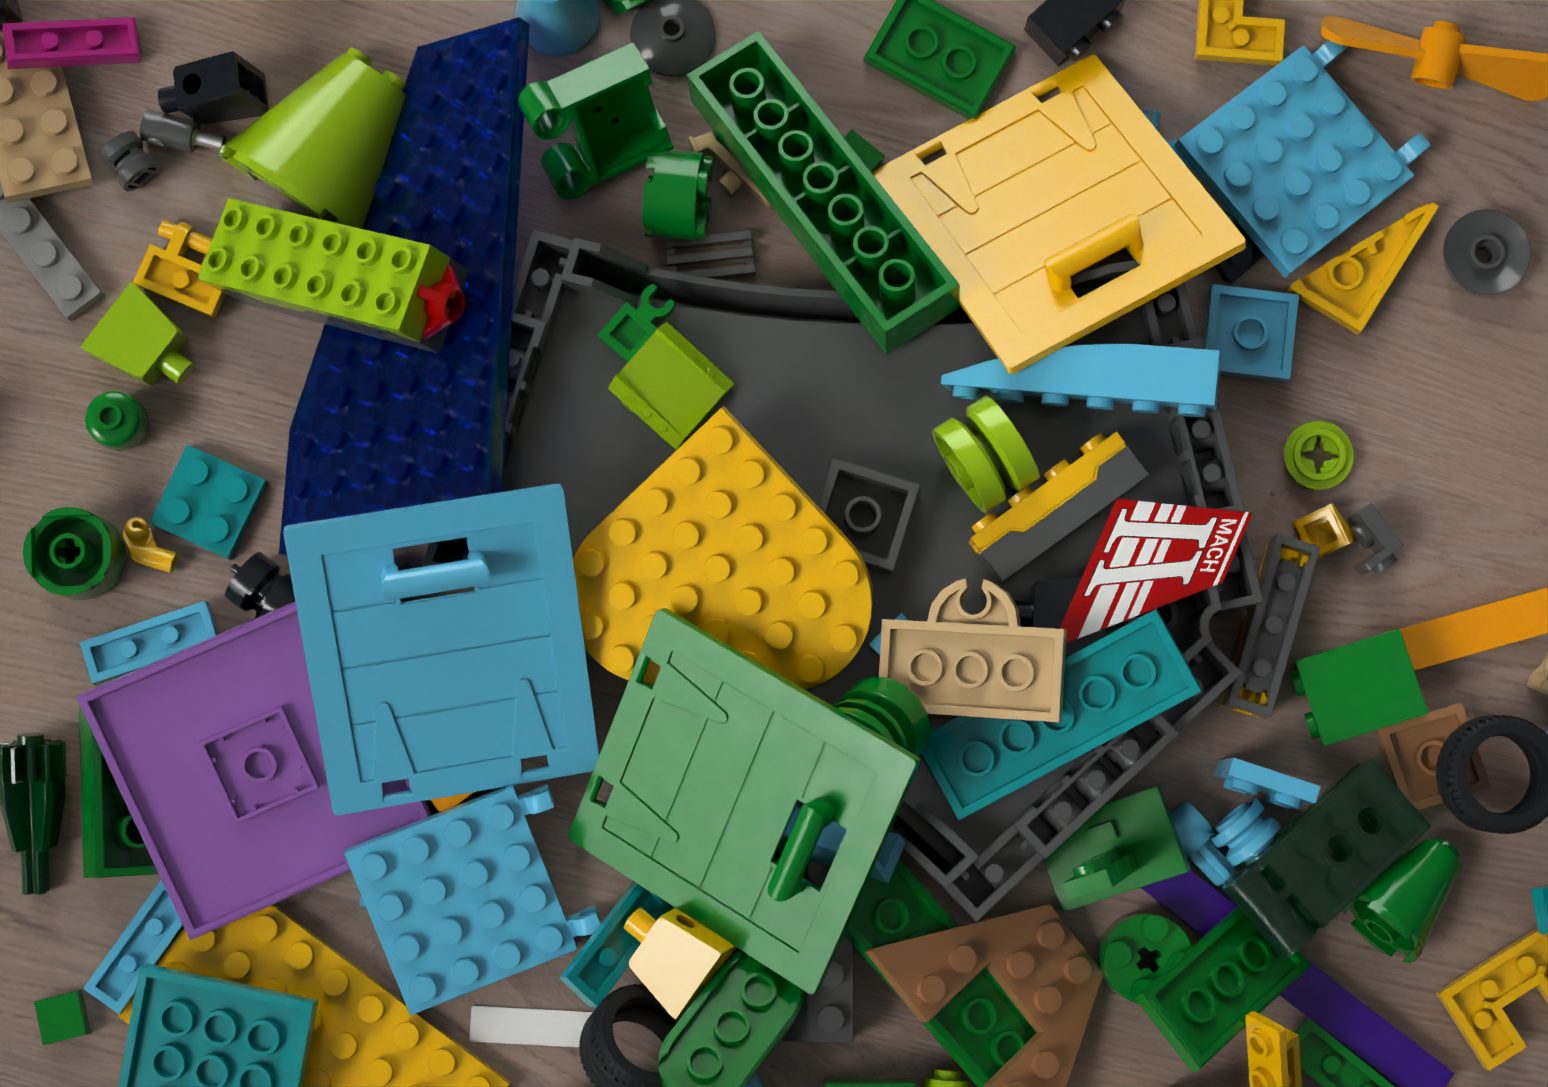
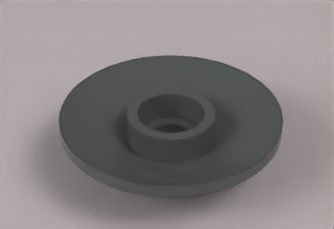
[630,0,715,77]
[1443,209,1531,295]

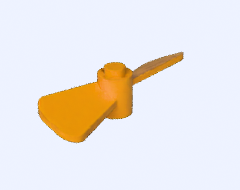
[1320,15,1548,101]

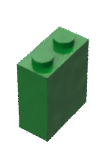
[1290,628,1429,746]

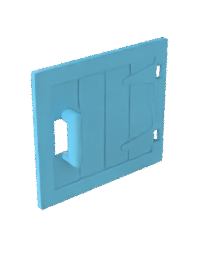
[283,484,599,815]

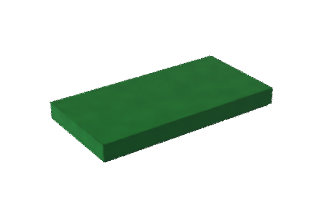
[1135,900,1311,1073]

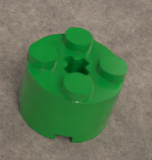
[642,149,713,240]
[23,507,126,600]
[1098,913,1192,1004]

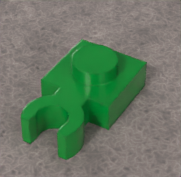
[597,284,675,363]

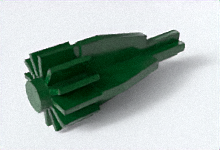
[0,733,67,895]

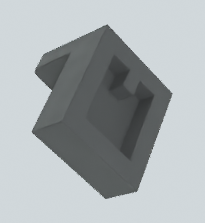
[1348,503,1404,575]

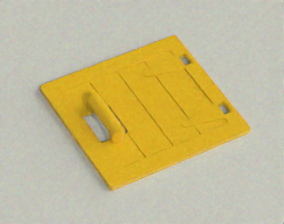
[872,54,1246,374]

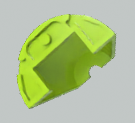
[218,47,412,230]

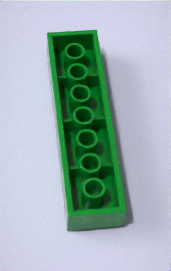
[687,30,960,355]

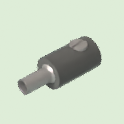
[140,110,226,152]

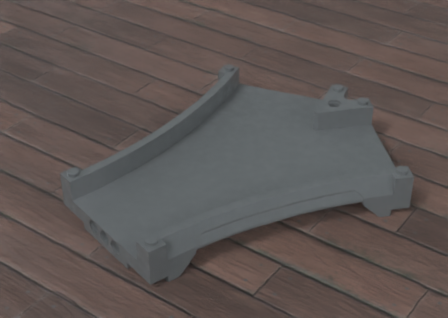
[421,229,1263,921]

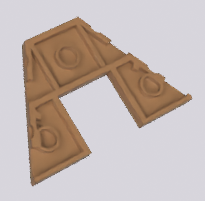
[865,904,1103,1087]

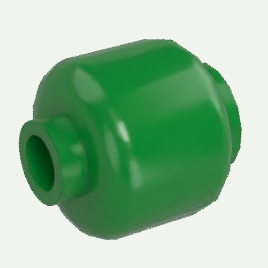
[85,391,149,451]

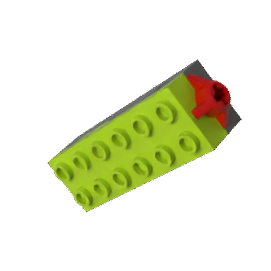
[198,198,470,354]

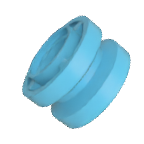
[1209,798,1281,866]

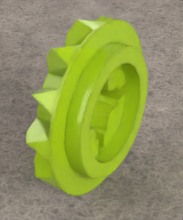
[1282,421,1354,491]

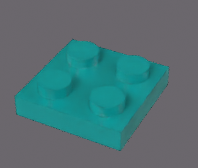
[149,445,269,560]

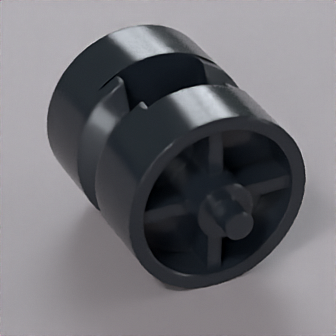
[225,552,295,618]

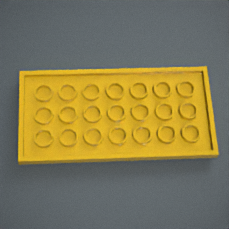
[118,904,512,1087]

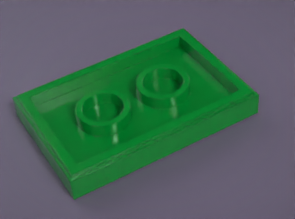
[863,0,1017,119]

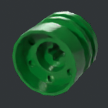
[833,676,931,756]

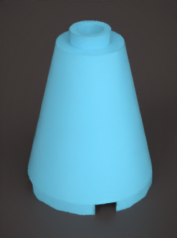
[515,0,600,57]

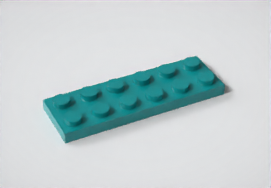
[921,609,1202,820]

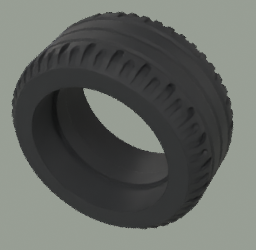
[1436,715,1548,834]
[579,983,683,1087]

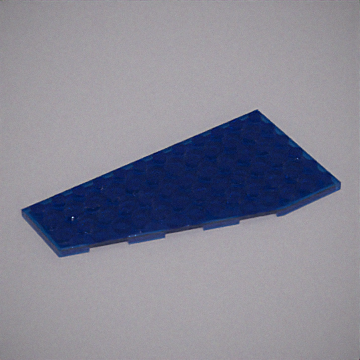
[279,17,530,556]

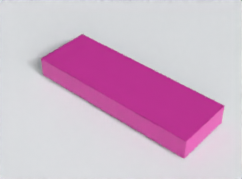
[2,17,141,70]

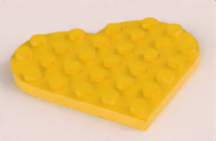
[573,406,873,690]

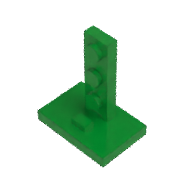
[1044,785,1191,912]

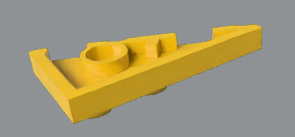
[1286,202,1439,335]

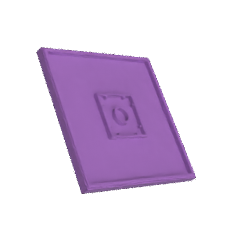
[76,601,432,940]

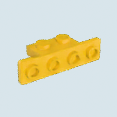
[1245,1011,1302,1087]

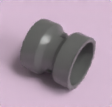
[99,131,160,192]

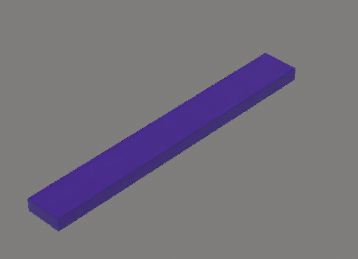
[1140,870,1455,1087]

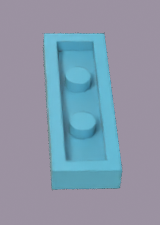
[79,601,219,685]
[83,880,184,1014]

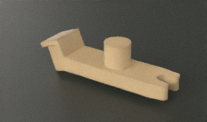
[688,131,771,209]

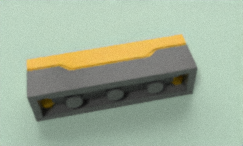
[968,431,1149,585]
[1219,534,1320,719]

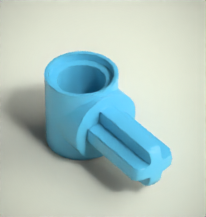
[1171,801,1235,886]

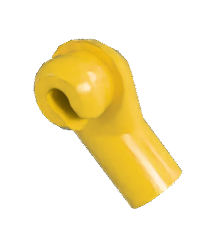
[123,517,179,573]

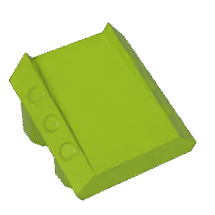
[608,322,735,450]

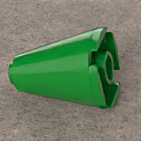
[1342,838,1462,963]

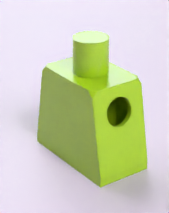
[80,282,195,386]

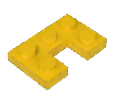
[1194,0,1285,66]
[1435,927,1548,1071]

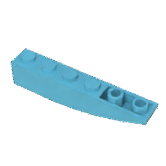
[941,344,1221,417]

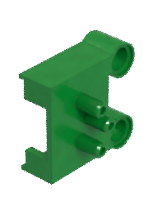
[518,43,674,200]

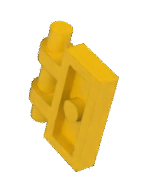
[133,219,226,319]

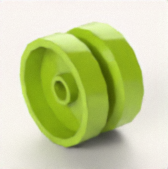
[931,395,1040,513]

